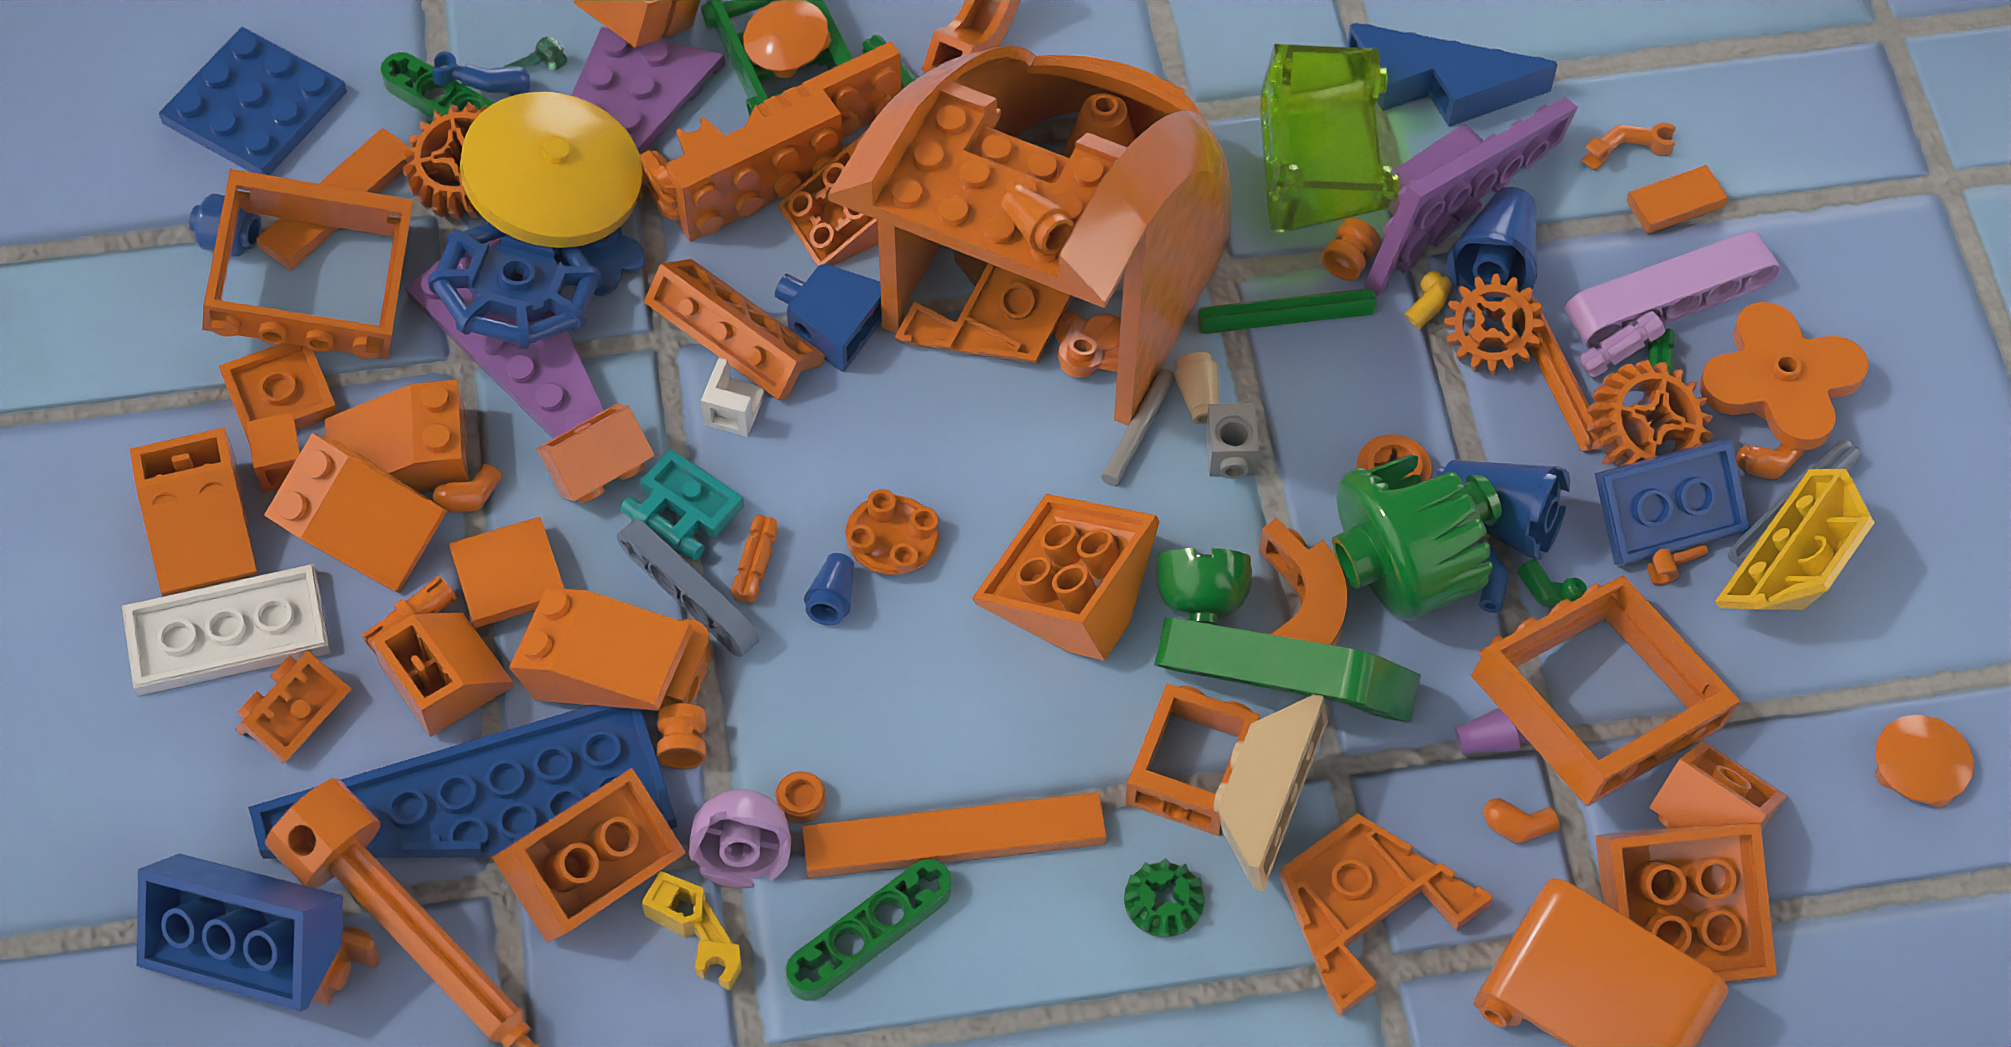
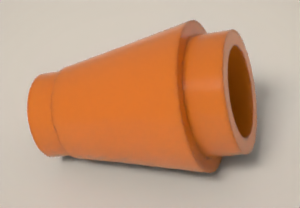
[1002,185,1074,254]

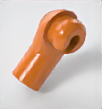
[1736,443,1805,480]
[433,464,503,513]
[1483,798,1560,844]

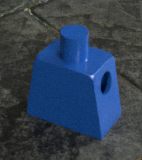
[775,264,882,372]

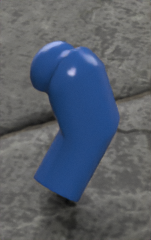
[1477,546,1509,613]

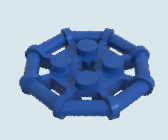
[428,223,603,349]

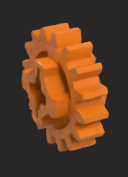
[1444,274,1545,375]

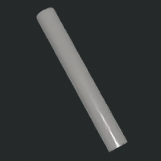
[1101,369,1175,486]

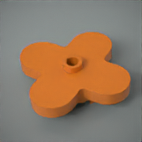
[1699,302,1869,450]

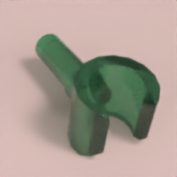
[504,37,568,70]

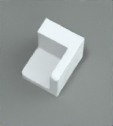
[701,358,765,437]

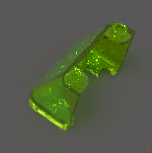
[1260,44,1399,232]

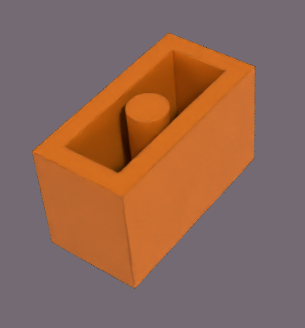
[536,403,655,503]

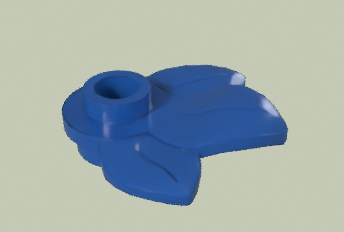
[555,227,645,297]

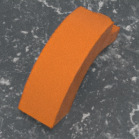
[921,0,1020,73]
[1259,518,1347,646]

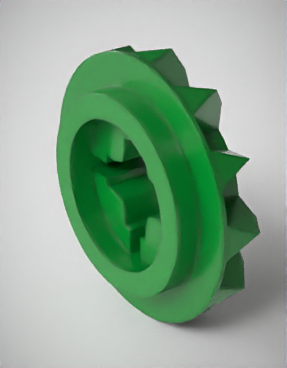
[1124,858,1205,937]

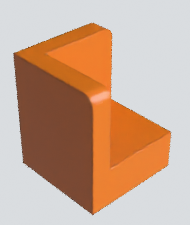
[246,413,301,493]

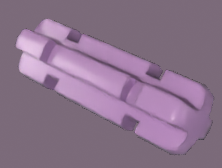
[1579,311,1665,378]

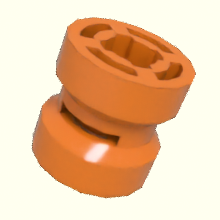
[1320,218,1381,281]
[657,703,707,769]

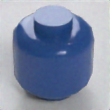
[189,193,261,256]

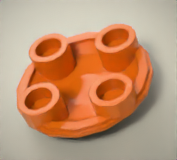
[743,0,831,78]
[845,489,939,576]
[1875,714,1974,808]

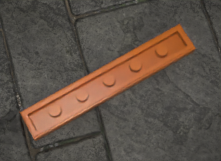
[802,792,1106,878]

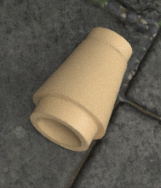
[1173,352,1219,424]

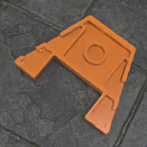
[895,263,1073,364]
[1279,813,1493,1017]

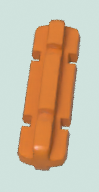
[731,515,778,604]

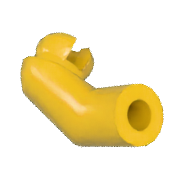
[1404,270,1453,330]

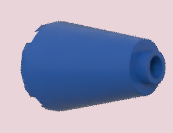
[1446,187,1537,302]
[1434,460,1570,560]

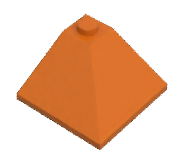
[972,494,1160,661]
[1595,823,1777,982]

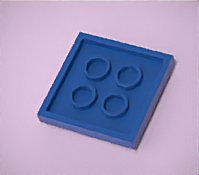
[159,27,347,175]

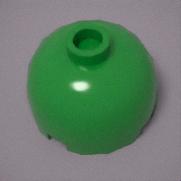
[1156,548,1252,625]

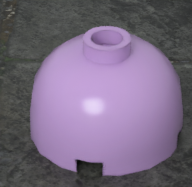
[689,789,791,888]

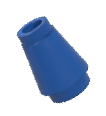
[804,553,854,626]

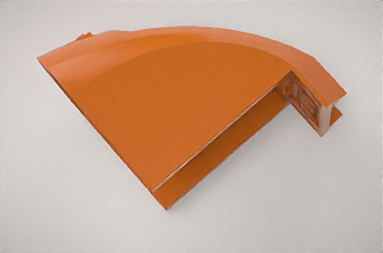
[828,46,1232,426]

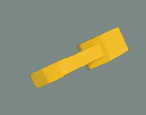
[641,871,742,991]

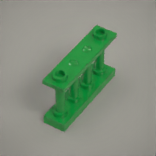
[701,0,853,116]

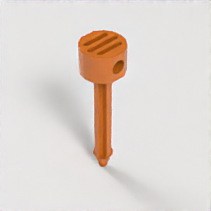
[265,778,540,1047]

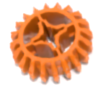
[403,102,488,221]
[1586,360,1713,467]

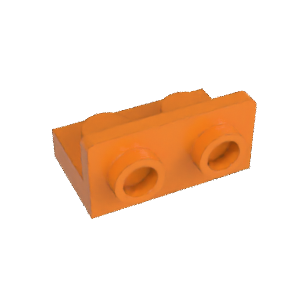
[235,650,352,764]

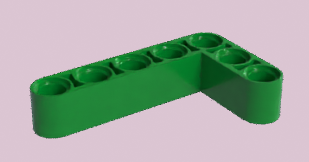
[1154,617,1421,723]

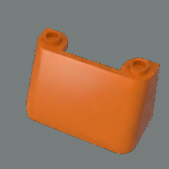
[1473,878,1729,1047]

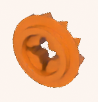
[1356,434,1432,482]

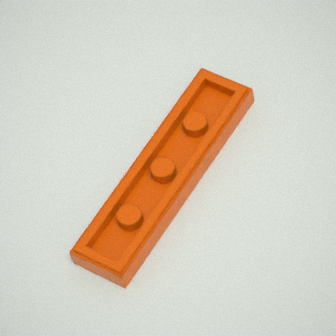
[256,128,411,271]

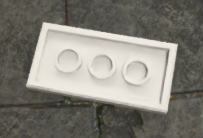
[122,564,331,696]

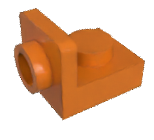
[312,926,381,1005]

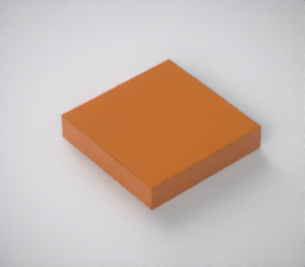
[219,343,338,443]

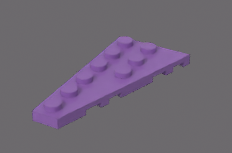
[571,27,725,154]
[1363,97,1578,297]
[405,222,604,439]

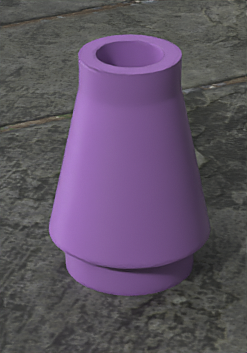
[1455,707,1530,755]

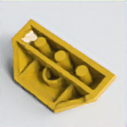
[1715,469,1875,610]

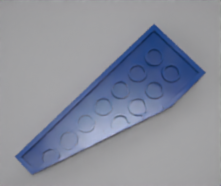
[248,705,677,859]

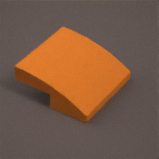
[448,516,564,628]

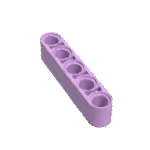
[1565,231,1781,349]

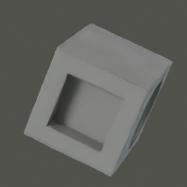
[1206,403,1259,479]

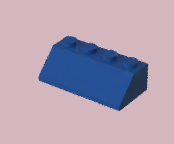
[137,853,343,1012]

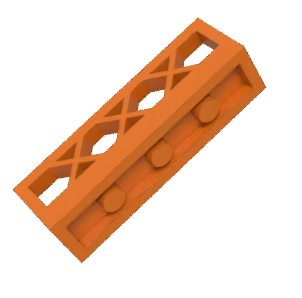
[643,259,826,400]

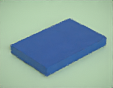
[1594,438,1751,566]

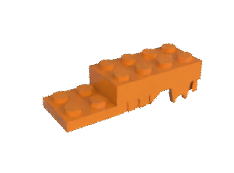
[640,41,901,242]

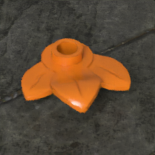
[1054,311,1121,378]

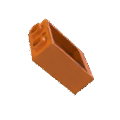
[1125,683,1260,836]

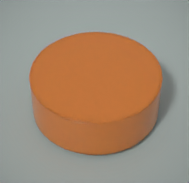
[776,771,826,824]

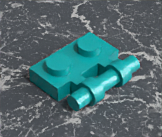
[620,449,744,561]

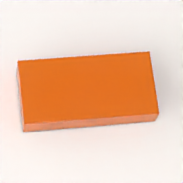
[1626,165,1728,234]

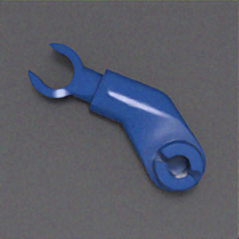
[432,51,531,96]

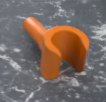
[1647,544,1708,585]

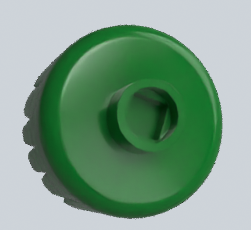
[1332,455,1502,621]

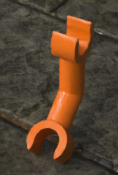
[1581,123,1676,170]

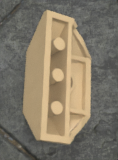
[1214,694,1328,892]

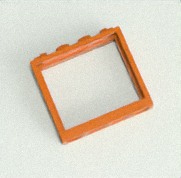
[202,169,413,359]
[1471,575,1740,807]

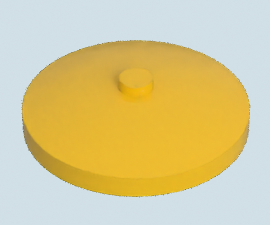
[460,92,642,248]

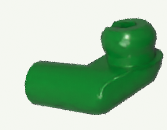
[1517,559,1587,608]

